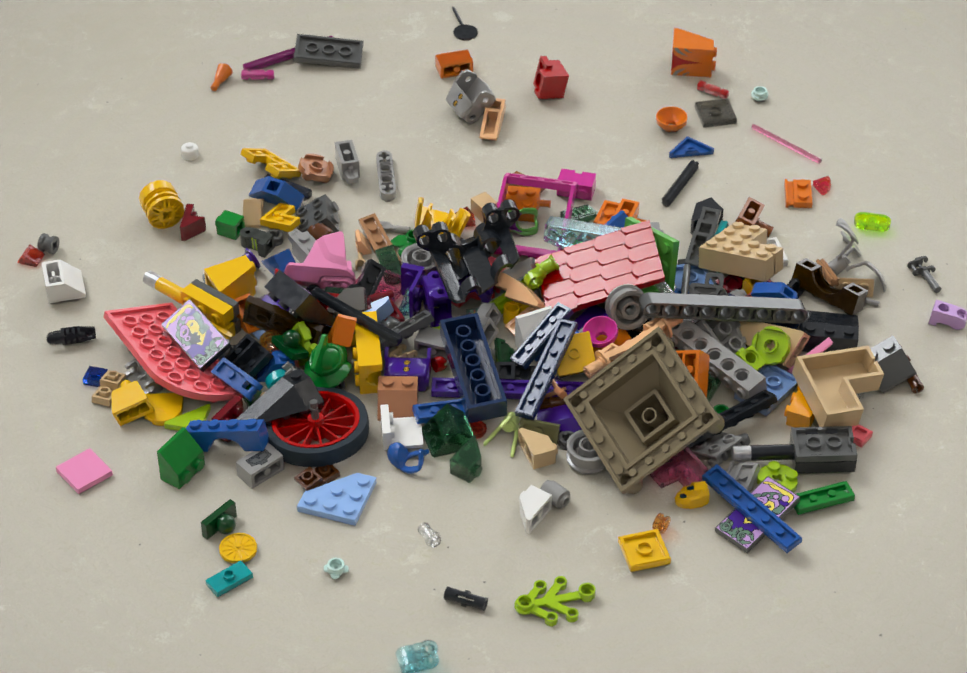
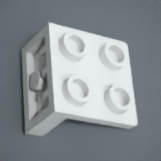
[380,404,423,450]

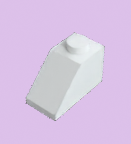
[519,485,552,534]

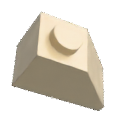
[518,428,558,470]

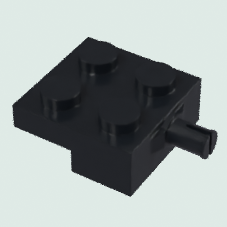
[224,333,274,378]

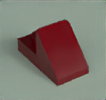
[180,204,206,241]

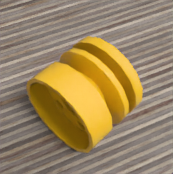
[139,180,185,229]

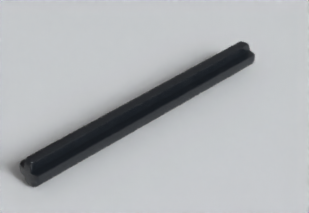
[311,287,402,346]

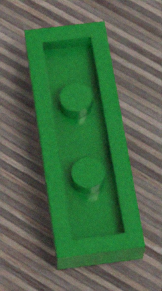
[794,481,855,515]

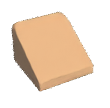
[355,230,372,255]

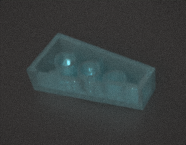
[544,216,621,249]

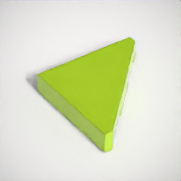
[164,404,211,431]

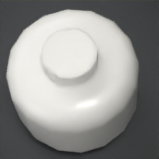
[181,142,199,161]

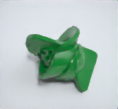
[304,334,352,388]

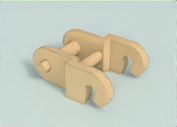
[389,344,418,358]

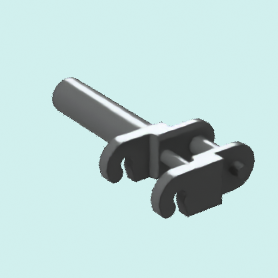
[907,256,941,293]

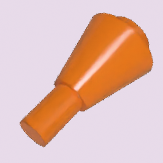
[210,63,233,91]

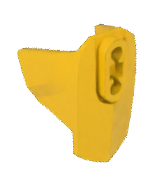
[414,197,471,238]

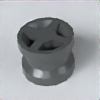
[37,233,59,254]

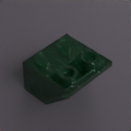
[422,403,475,458]

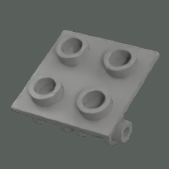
[688,432,743,467]

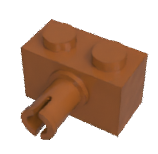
[736,197,774,238]

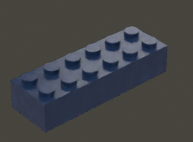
[440,313,507,424]

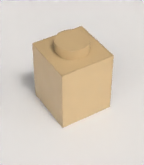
[471,192,498,222]

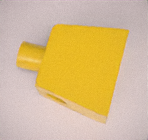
[112,380,154,426]

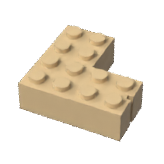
[699,222,783,282]
[792,345,884,427]

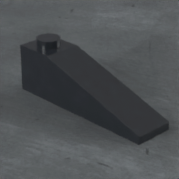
[236,369,324,425]

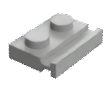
[726,461,760,492]

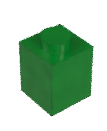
[215,210,245,240]

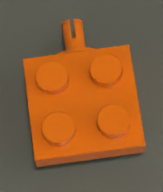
[505,186,551,222]
[593,198,647,229]

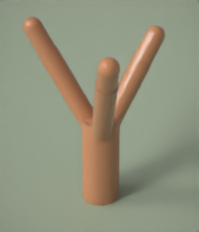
[545,379,567,399]

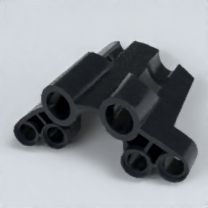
[413,199,520,304]

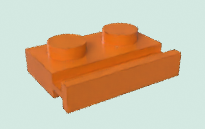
[784,179,812,208]

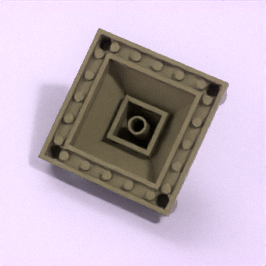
[563,327,724,494]

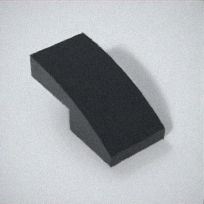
[496,362,536,380]

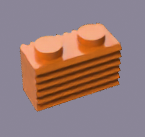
[435,49,473,79]

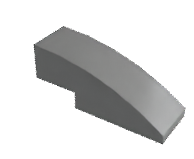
[477,302,502,345]

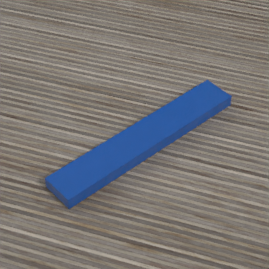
[702,464,802,553]

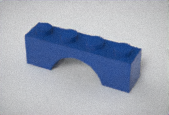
[186,419,269,452]

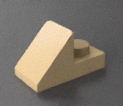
[243,198,264,228]

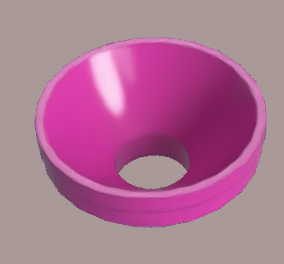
[583,316,618,348]

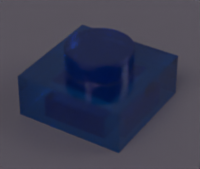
[83,366,108,387]

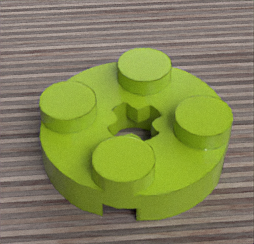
[751,326,791,366]
[757,461,798,492]

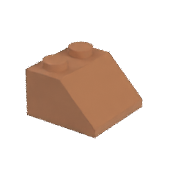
[377,376,418,421]

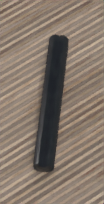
[662,160,699,206]

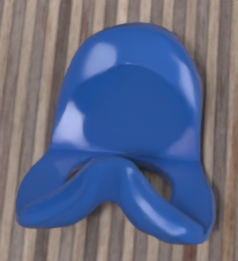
[387,442,429,474]

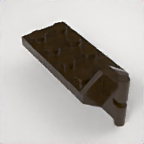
[242,295,331,345]

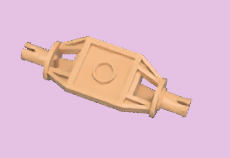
[583,318,683,378]

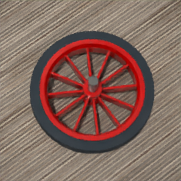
[266,387,369,467]

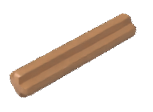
[816,258,840,287]

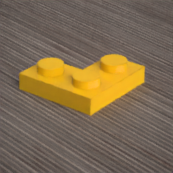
[260,203,301,232]

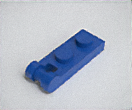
[211,357,263,402]

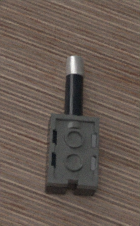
[731,426,858,474]

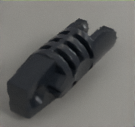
[46,326,96,345]

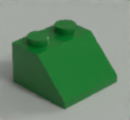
[157,427,205,489]

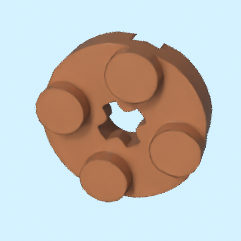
[298,154,334,183]

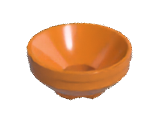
[656,106,688,132]

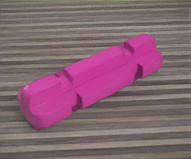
[241,69,274,80]

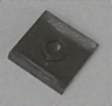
[695,98,737,128]

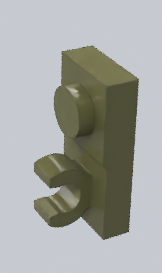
[519,418,561,445]

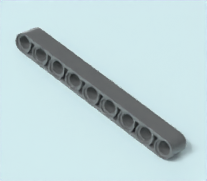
[639,292,808,324]

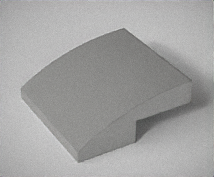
[503,257,535,280]

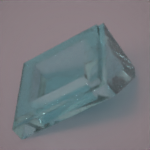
[399,289,409,316]

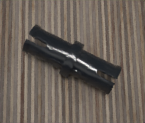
[444,586,488,611]

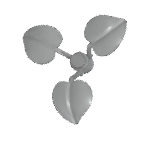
[828,218,886,292]

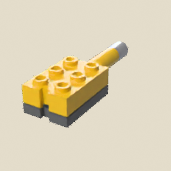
[143,270,241,337]

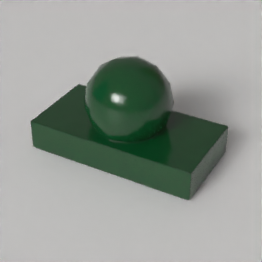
[271,329,309,361]
[201,499,237,540]

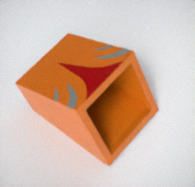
[671,28,717,77]

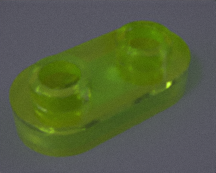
[854,212,891,232]

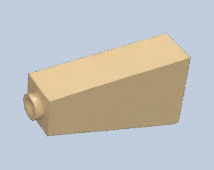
[739,321,810,369]

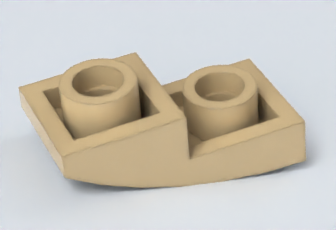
[91,370,126,407]

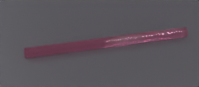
[751,124,822,164]

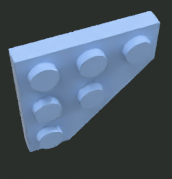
[297,473,377,526]

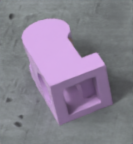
[928,300,967,330]

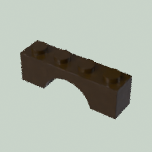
[792,258,868,315]

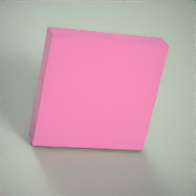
[56,448,113,494]

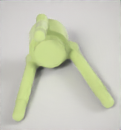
[483,412,520,457]

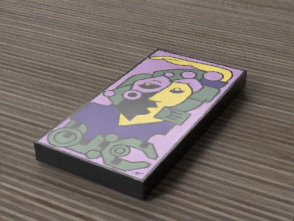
[161,299,232,372]

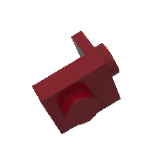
[714,274,744,293]

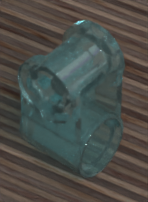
[395,640,439,673]

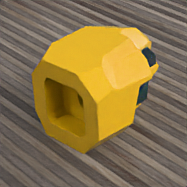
[675,481,710,509]

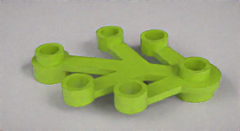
[514,576,596,626]

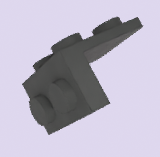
[296,194,340,233]

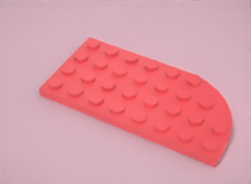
[103,302,243,403]

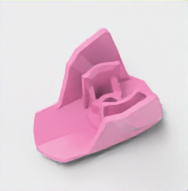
[284,231,357,290]

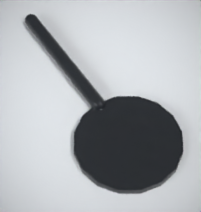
[452,7,478,40]

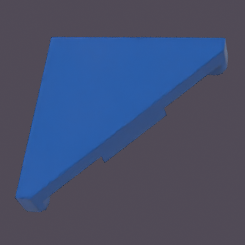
[669,136,714,158]

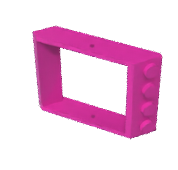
[494,173,578,260]

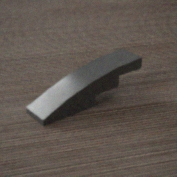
[684,206,721,267]

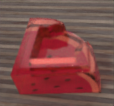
[813,176,831,196]

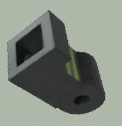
[240,227,275,258]

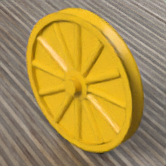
[219,533,257,564]

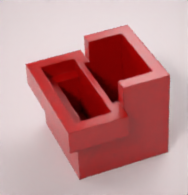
[533,56,569,99]

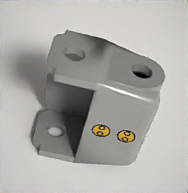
[446,70,496,124]

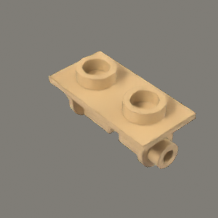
[835,277,874,297]

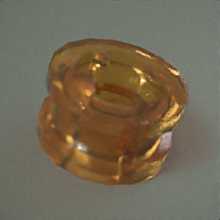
[652,513,671,534]

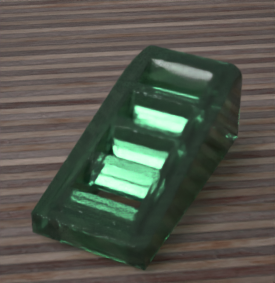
[560,204,598,230]

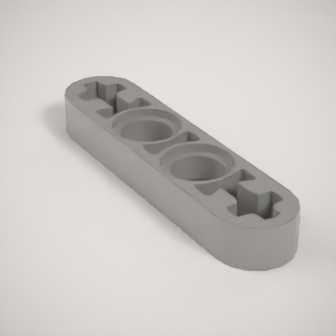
[376,151,396,201]

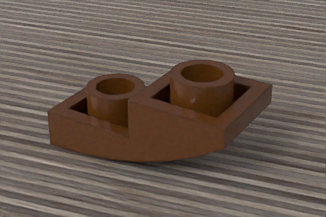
[294,465,340,491]

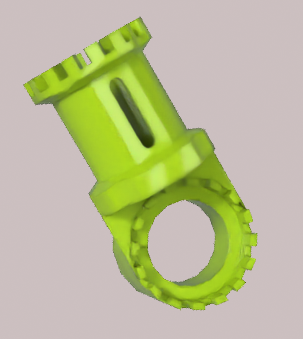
[523,255,560,289]

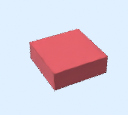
[852,425,873,448]

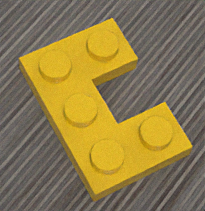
[240,148,302,179]

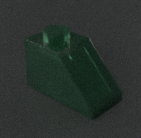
[450,435,482,483]

